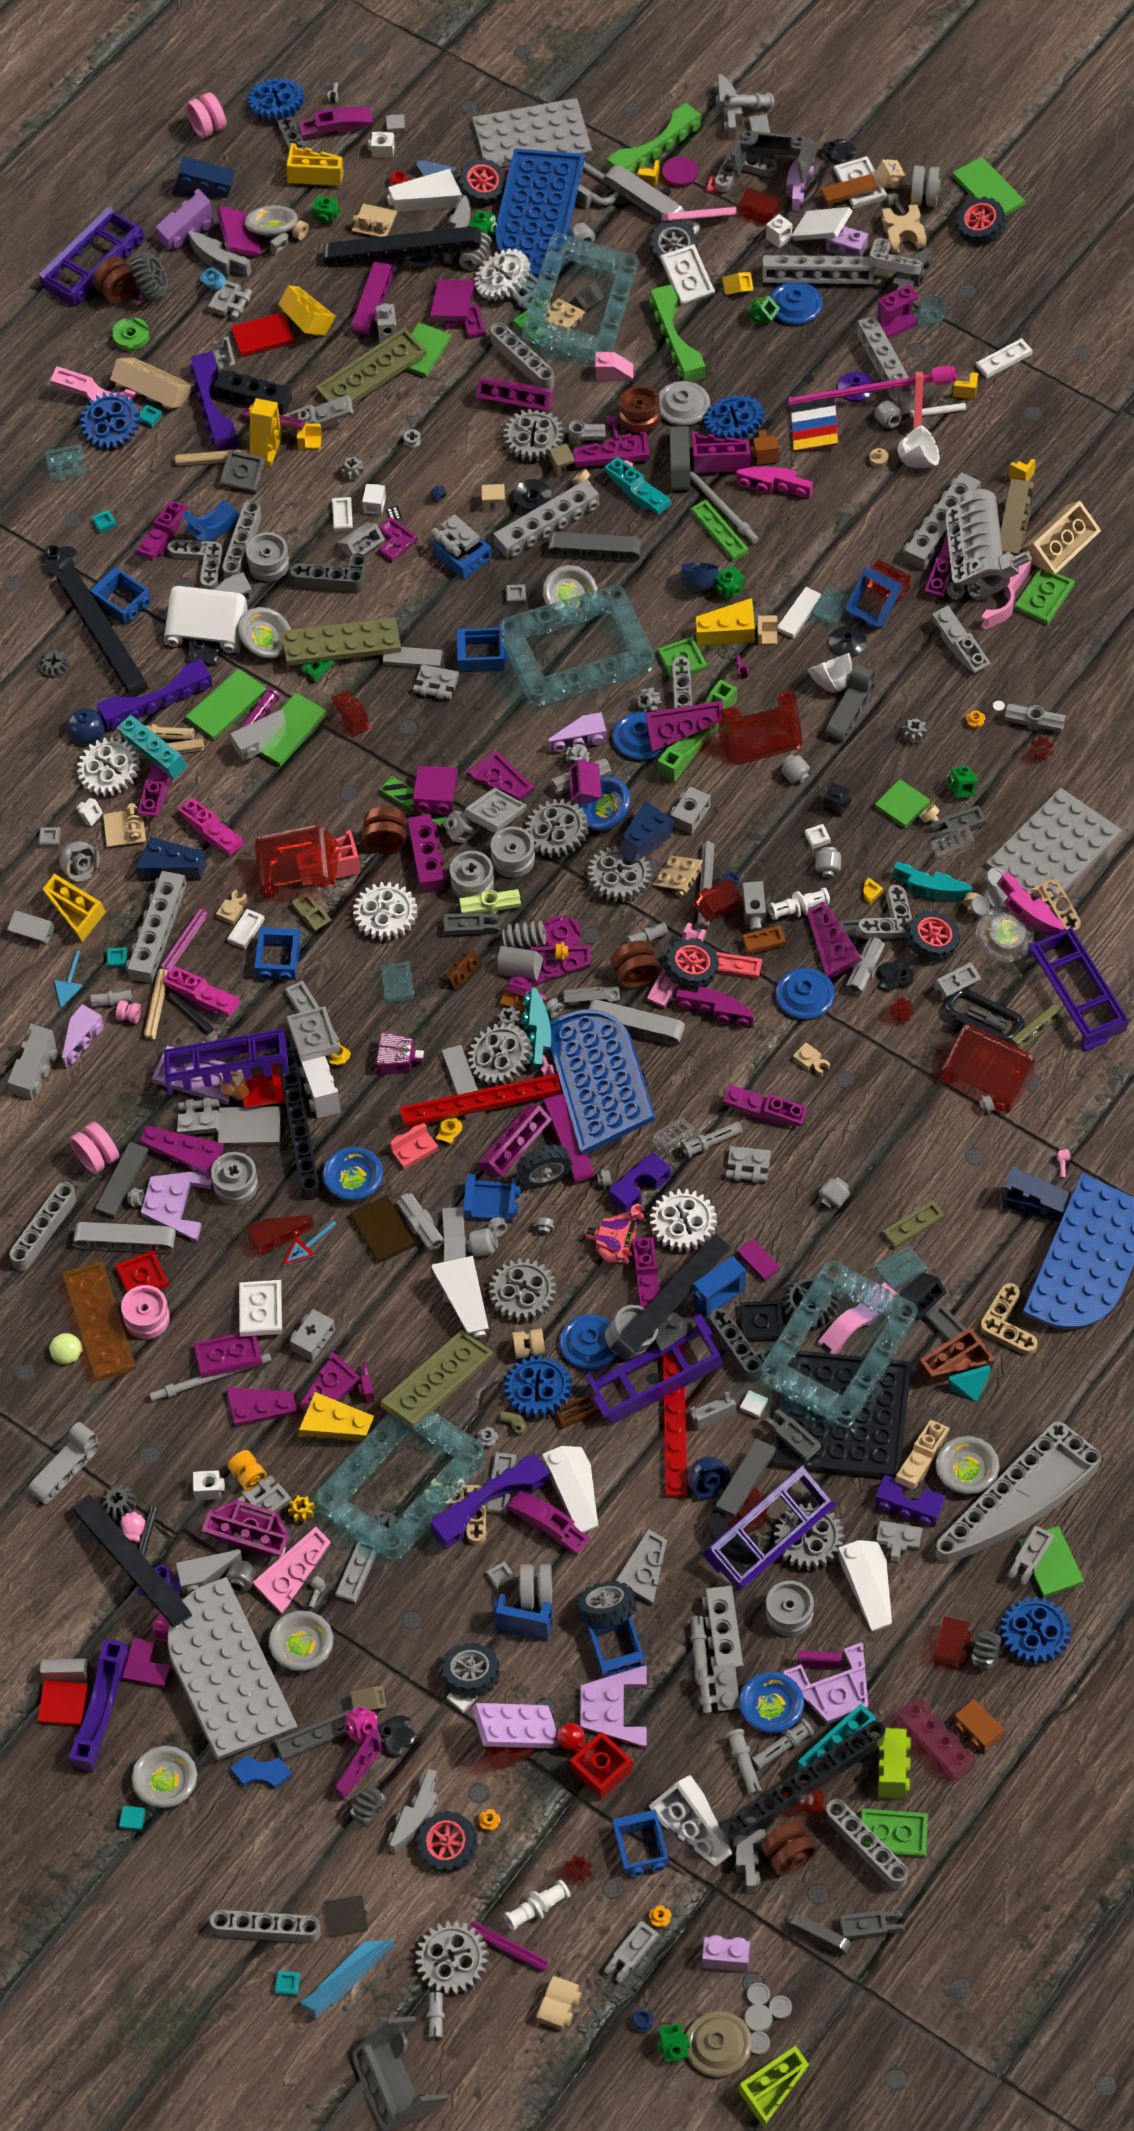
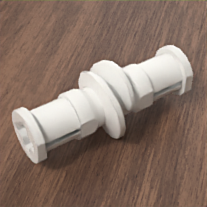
[768,888,830,920]
[503,1880,570,1931]

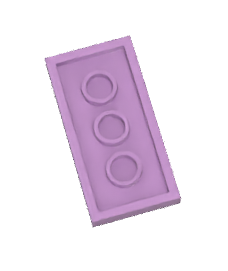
[152,1046,243,1105]
[472,1703,559,1748]

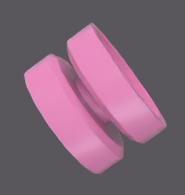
[186,92,227,138]
[69,1121,119,1175]
[121,1285,170,1339]

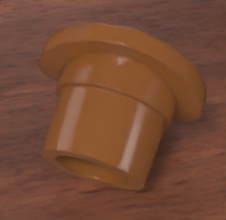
[220,1071,249,1101]

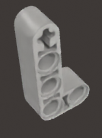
[28,1422,99,1504]

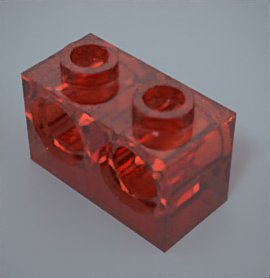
[868,559,911,602]

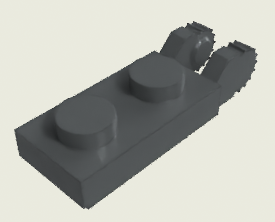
[929,806,987,842]
[444,913,500,935]
[765,1409,821,1461]
[839,1910,905,1939]

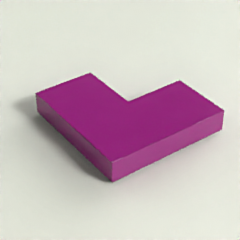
[444,304,486,340]
[378,517,418,563]
[122,1638,171,1688]

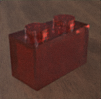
[739,188,781,224]
[693,879,743,922]
[933,1616,972,1670]

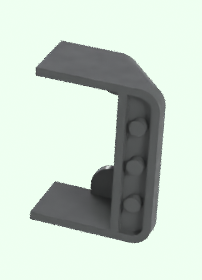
[731,131,817,183]
[353,2016,449,2131]

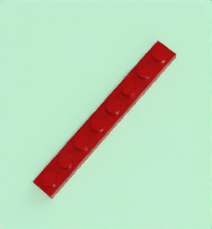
[400,1073,563,1128]
[663,1344,687,1498]

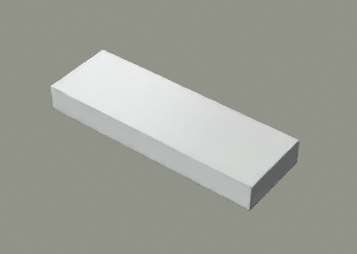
[976,338,1032,379]
[777,587,822,639]

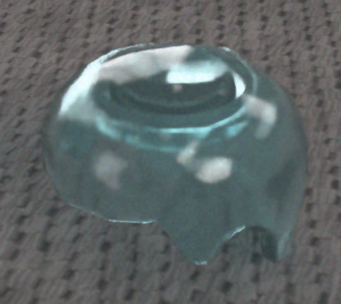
[919,295,947,324]

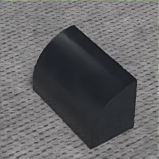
[895,1272,947,1320]

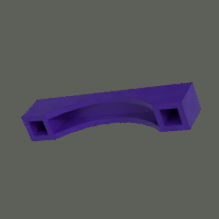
[189,352,238,451]
[96,659,213,731]
[430,1453,550,1550]
[69,1639,129,1773]

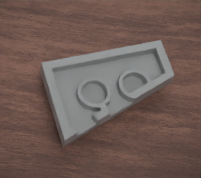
[616,1529,667,1605]

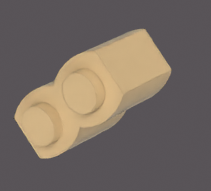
[537,1976,582,2031]

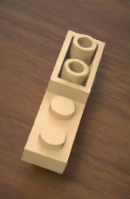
[895,1420,950,1490]

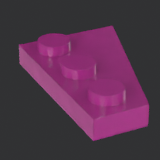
[467,751,534,801]
[531,945,591,986]
[300,1352,362,1413]
[227,1387,297,1427]
[335,1728,383,1801]

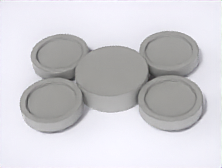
[970,868,1007,929]
[744,1983,792,2055]

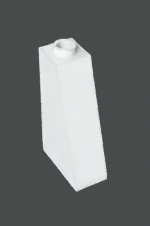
[387,169,462,212]
[432,1256,489,1338]

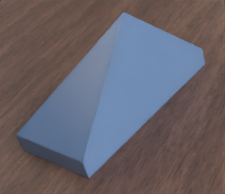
[417,160,456,176]

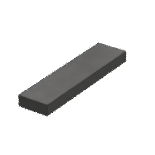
[95,1142,149,1218]
[716,1439,776,1518]
[274,1708,353,1762]

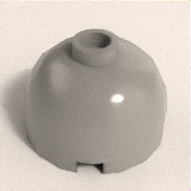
[59,841,100,882]

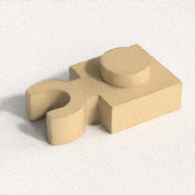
[216,890,247,925]
[793,1043,830,1077]

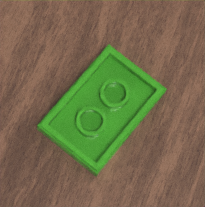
[405,323,452,378]
[1014,568,1075,625]
[1019,1526,1084,1598]
[861,1808,928,1858]

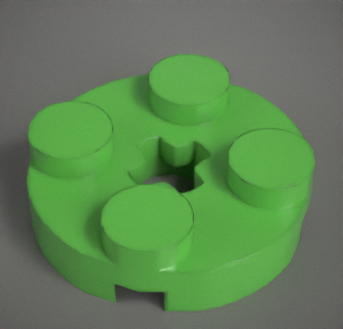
[112,318,150,353]

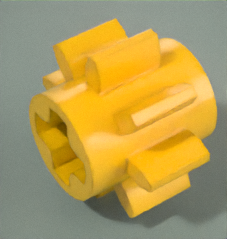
[288,1495,315,1523]

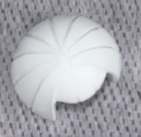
[897,426,940,469]
[807,653,852,693]

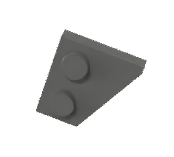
[656,1312,694,1351]

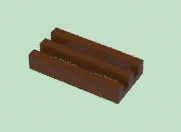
[554,1392,601,1429]

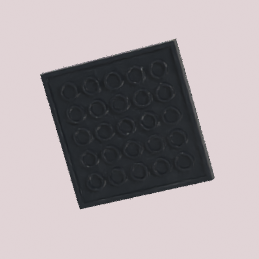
[772,1349,912,1478]

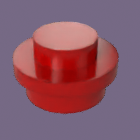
[390,171,408,186]

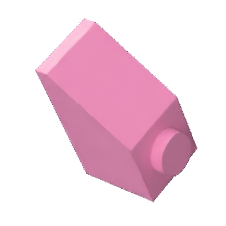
[596,352,633,381]

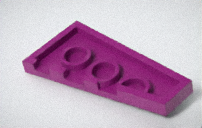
[573,432,650,467]
[645,701,725,752]
[808,902,863,979]
[140,1126,224,1178]

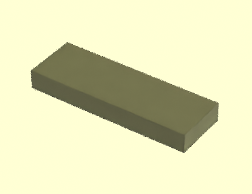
[1011,1004,1060,1054]
[882,1200,945,1250]

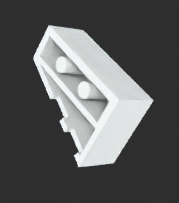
[298,1056,341,1119]

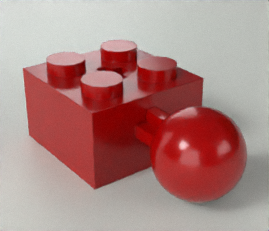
[557,1723,633,1800]

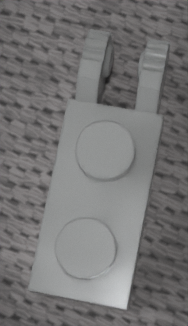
[1008,1526,1055,1585]
[604,1921,659,1983]

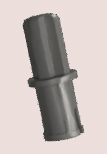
[967,1007,1008,1033]

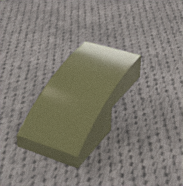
[291,892,331,931]

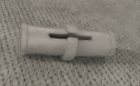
[627,922,668,943]
[91,990,132,1007]
[427,1992,445,2041]

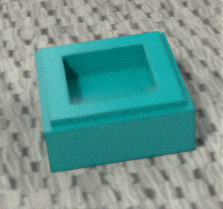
[138,405,162,428]
[91,510,117,534]
[107,947,128,969]
[119,1806,146,1832]
[275,1971,301,1997]

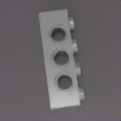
[702,1586,743,1675]

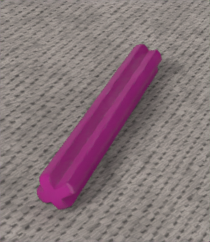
[241,409,305,430]
[160,908,208,972]
[468,1921,549,1972]

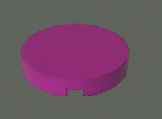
[662,156,698,188]
[544,915,581,946]

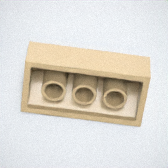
[110,358,195,409]
[1021,500,1101,575]

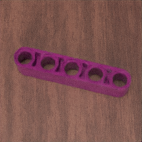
[352,262,393,336]
[543,1093,594,1183]

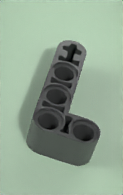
[670,426,690,491]
[290,553,367,593]
[825,665,875,742]
[710,1308,780,1382]

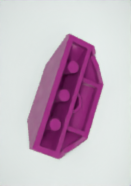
[202,1500,290,1557]

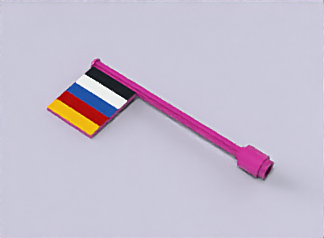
[787,365,957,452]

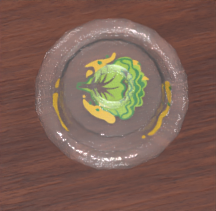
[976,906,1034,963]

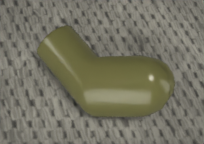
[500,1411,527,1434]

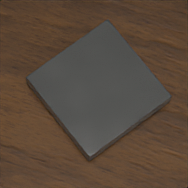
[220,450,266,493]

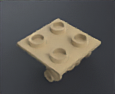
[352,204,397,237]
[534,299,585,340]
[103,803,146,847]
[652,855,703,897]

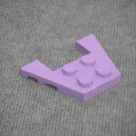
[141,1171,213,1243]
[783,1642,868,1724]
[581,1666,647,1749]

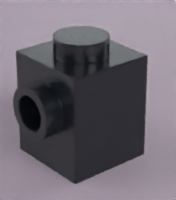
[823,782,852,817]

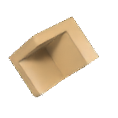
[482,484,505,512]
[758,615,777,646]

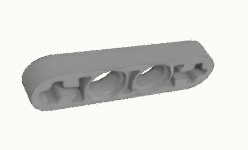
[673,657,692,708]

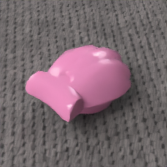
[120,1511,145,1543]

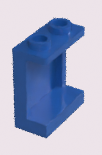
[463,1174,521,1223]
[493,1594,553,1641]

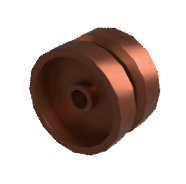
[92,256,138,304]
[619,386,661,433]
[363,807,406,854]
[611,940,661,989]
[760,1820,818,1875]

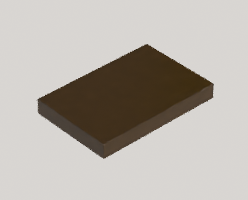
[350,1195,415,1264]

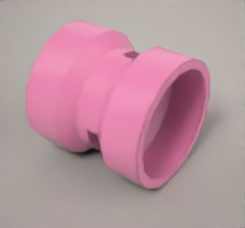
[116,1000,141,1024]

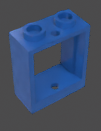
[432,537,492,580]
[90,567,151,625]
[845,568,903,628]
[457,628,508,672]
[255,927,301,981]
[693,1256,746,1317]
[588,1616,645,1678]
[612,1810,669,1877]

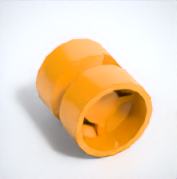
[227,1450,267,1490]

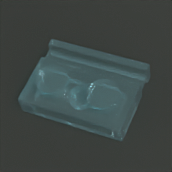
[810,585,852,627]
[381,961,415,1003]
[876,1245,927,1291]

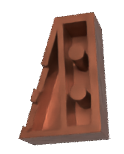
[916,1327,995,1384]

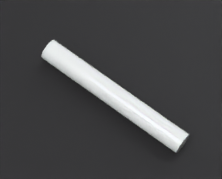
[910,403,966,418]

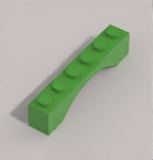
[607,103,701,174]
[649,285,706,382]
[658,679,737,783]

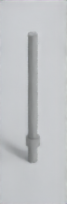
[690,469,759,543]
[149,1353,272,1401]

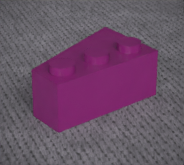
[692,431,750,473]

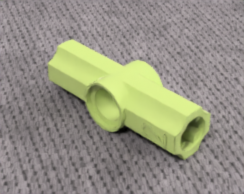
[459,889,521,914]

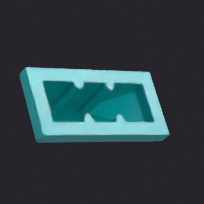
[948,1365,990,1402]

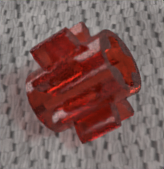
[1029,735,1054,760]
[890,997,914,1023]
[565,1855,592,1883]

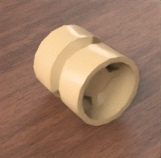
[512,1328,545,1359]

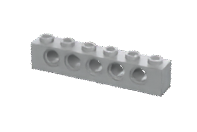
[763,255,873,284]
[857,315,915,415]
[903,472,981,571]
[494,480,600,560]
[126,871,187,984]

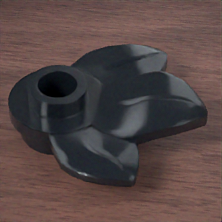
[822,139,858,163]
[44,545,77,576]
[188,639,223,666]
[878,958,914,990]
[377,1715,418,1757]

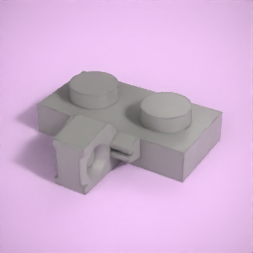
[876,1521,923,1562]

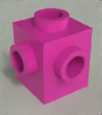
[345,1706,378,1744]

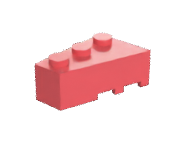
[297,829,361,886]

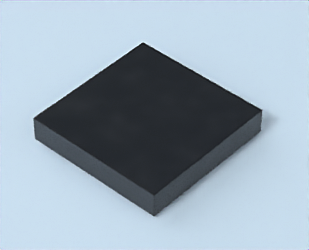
[740,1300,784,1342]

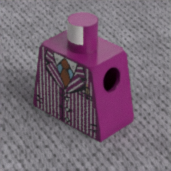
[377,1031,425,1075]

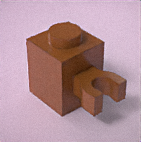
[750,429,779,465]

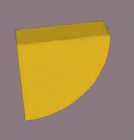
[863,877,883,904]

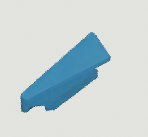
[300,1938,394,2019]

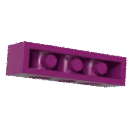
[476,376,555,411]
[407,814,447,894]
[477,1105,552,1178]

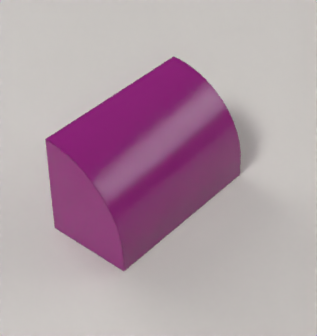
[569,759,601,804]

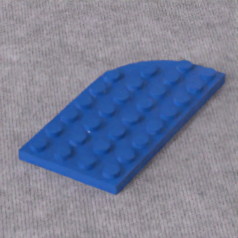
[496,148,585,280]
[550,1009,656,1155]
[1021,1173,1134,1329]

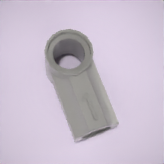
[568,420,605,445]

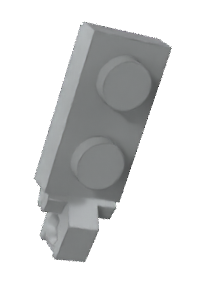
[563,986,620,1005]

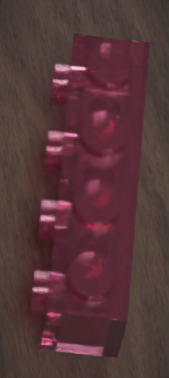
[896,1697,975,1784]

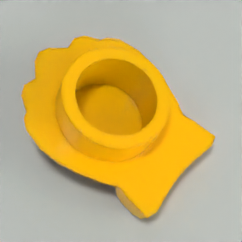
[327,1042,351,1066]
[436,1118,463,1144]

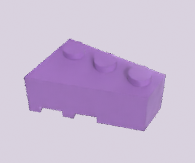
[156,189,214,251]

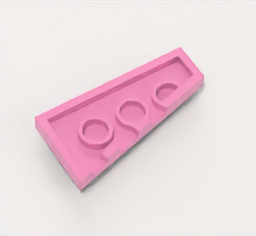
[252,1527,331,1615]

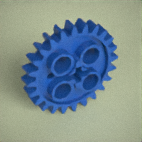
[247,77,305,121]
[80,391,141,450]
[704,394,765,440]
[504,1355,573,1419]
[1000,1596,1072,1665]

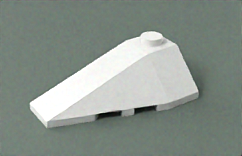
[542,1446,598,1533]
[838,1540,892,1632]
[649,1775,732,1867]

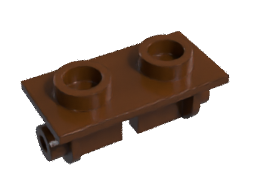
[442,949,481,991]

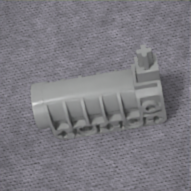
[945,489,1032,600]

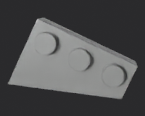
[7,1023,58,1100]

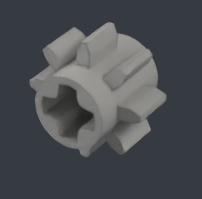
[341,457,364,481]
[637,687,661,712]
[903,718,927,743]
[565,744,590,766]
[497,1006,522,1027]

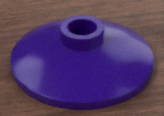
[838,371,874,402]

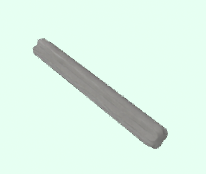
[698,841,715,928]

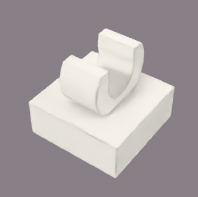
[76,798,103,827]

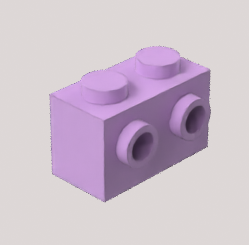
[826,226,868,257]
[703,1935,750,1972]

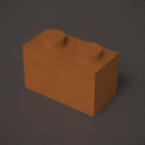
[954,1699,1005,1754]

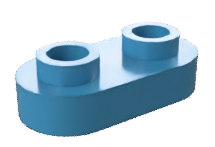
[200,267,226,290]

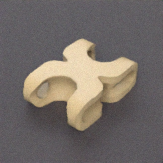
[882,204,926,253]

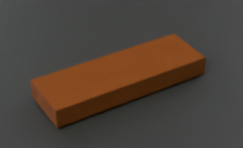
[821,173,878,205]

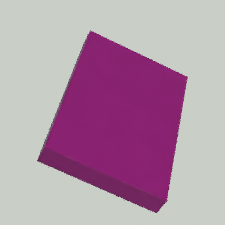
[217,206,261,258]
[430,280,475,321]
[193,1333,263,1378]

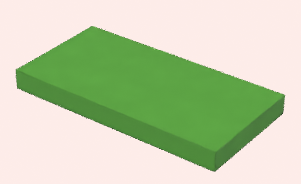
[953,157,1025,219]
[186,669,266,740]
[259,693,327,767]

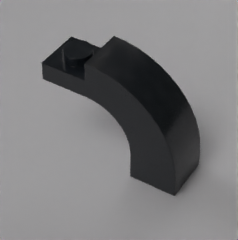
[708,1494,758,1564]

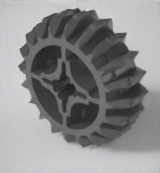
[131,251,170,301]
[782,1274,838,1330]

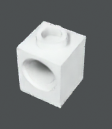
[368,132,395,158]
[766,214,792,248]
[362,484,386,515]
[193,1471,225,1500]

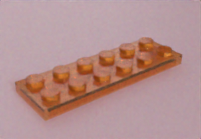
[62,1261,136,1381]

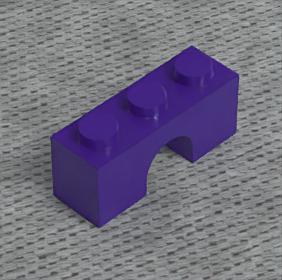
[609,1152,671,1213]
[875,1475,945,1527]

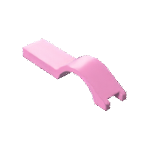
[50,366,136,409]
[981,561,1031,630]
[647,923,706,1009]
[818,1282,899,1354]

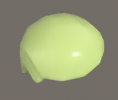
[49,1333,83,1365]

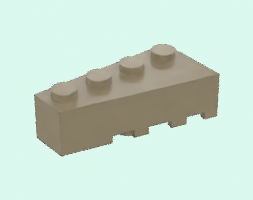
[1000,479,1034,557]

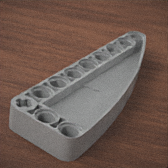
[936,1422,1101,1563]

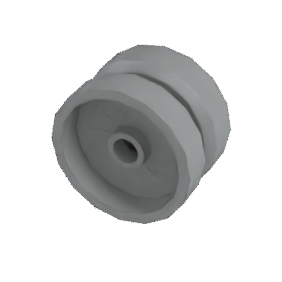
[911,165,941,208]
[246,532,289,582]
[491,826,535,878]
[450,851,494,898]
[211,1152,258,1205]
[605,1305,658,1359]
[519,1564,552,1611]
[766,1581,814,1637]

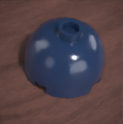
[681,562,719,594]
[66,708,105,747]
[688,1456,731,1500]

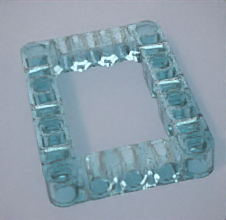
[522,233,639,362]
[499,585,655,706]
[760,1261,918,1427]
[316,1411,486,1560]

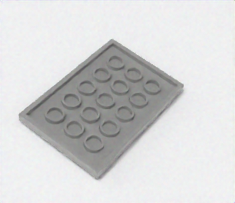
[473,98,592,169]
[986,788,1123,908]

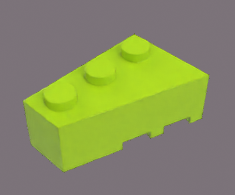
[878,1728,911,1800]
[737,2046,809,2128]

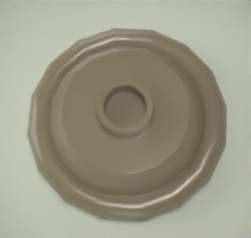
[687,2010,753,2078]

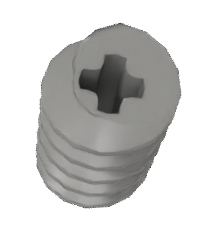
[459,232,492,271]
[502,921,546,948]

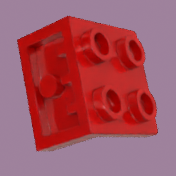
[243,1063,285,1109]

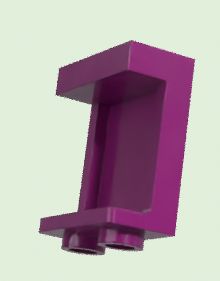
[877,284,919,339]
[413,766,458,815]

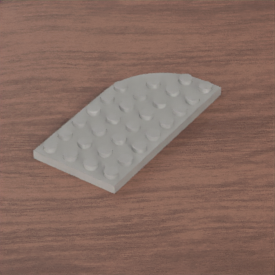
[167,1577,298,1760]

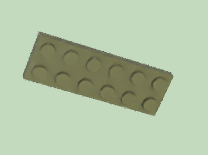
[316,327,427,404]
[282,617,401,666]
[380,1330,494,1429]

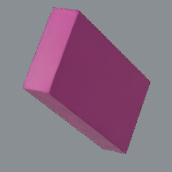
[737,1239,780,1282]
[797,1650,842,1669]

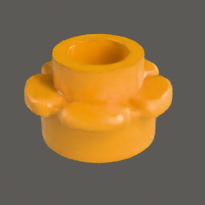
[966,711,985,729]
[555,942,568,961]
[479,1809,500,1831]
[649,1906,671,1928]

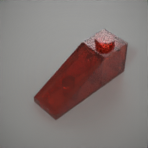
[247,1215,314,1257]

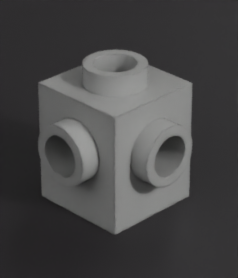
[443,811,478,844]

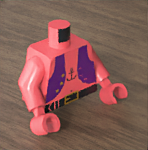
[586,1204,645,1264]

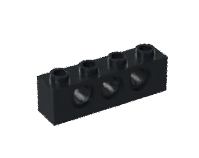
[214,369,293,415]

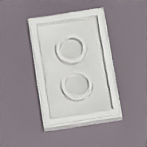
[834,157,887,209]
[791,207,852,241]
[660,244,715,306]
[239,1280,282,1337]

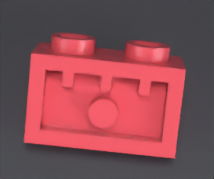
[390,1123,438,1170]

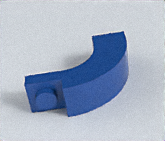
[182,500,240,541]

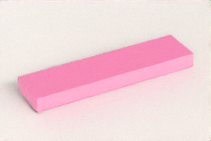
[662,207,736,221]

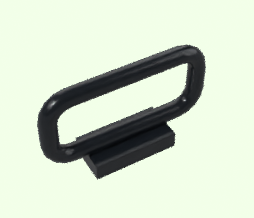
[945,989,1025,1048]

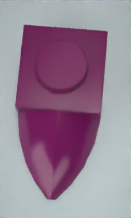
[507,976,547,1000]
[358,1360,375,1404]

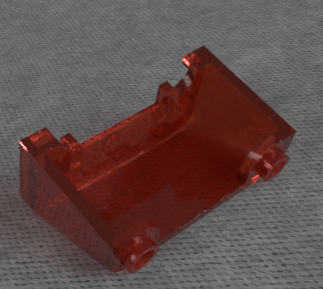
[719,690,803,765]
[255,825,340,898]
[939,1023,1035,1113]

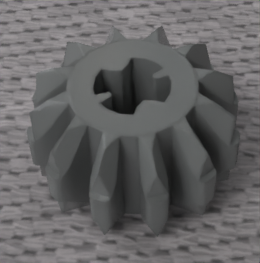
[99,1484,136,1521]
[972,1631,1001,1669]
[351,1787,385,1826]

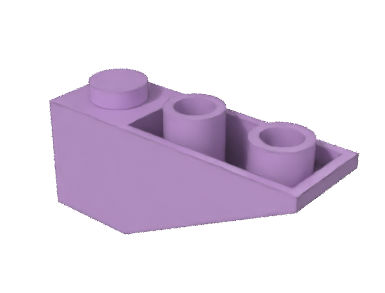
[548,712,607,752]
[62,1004,104,1069]

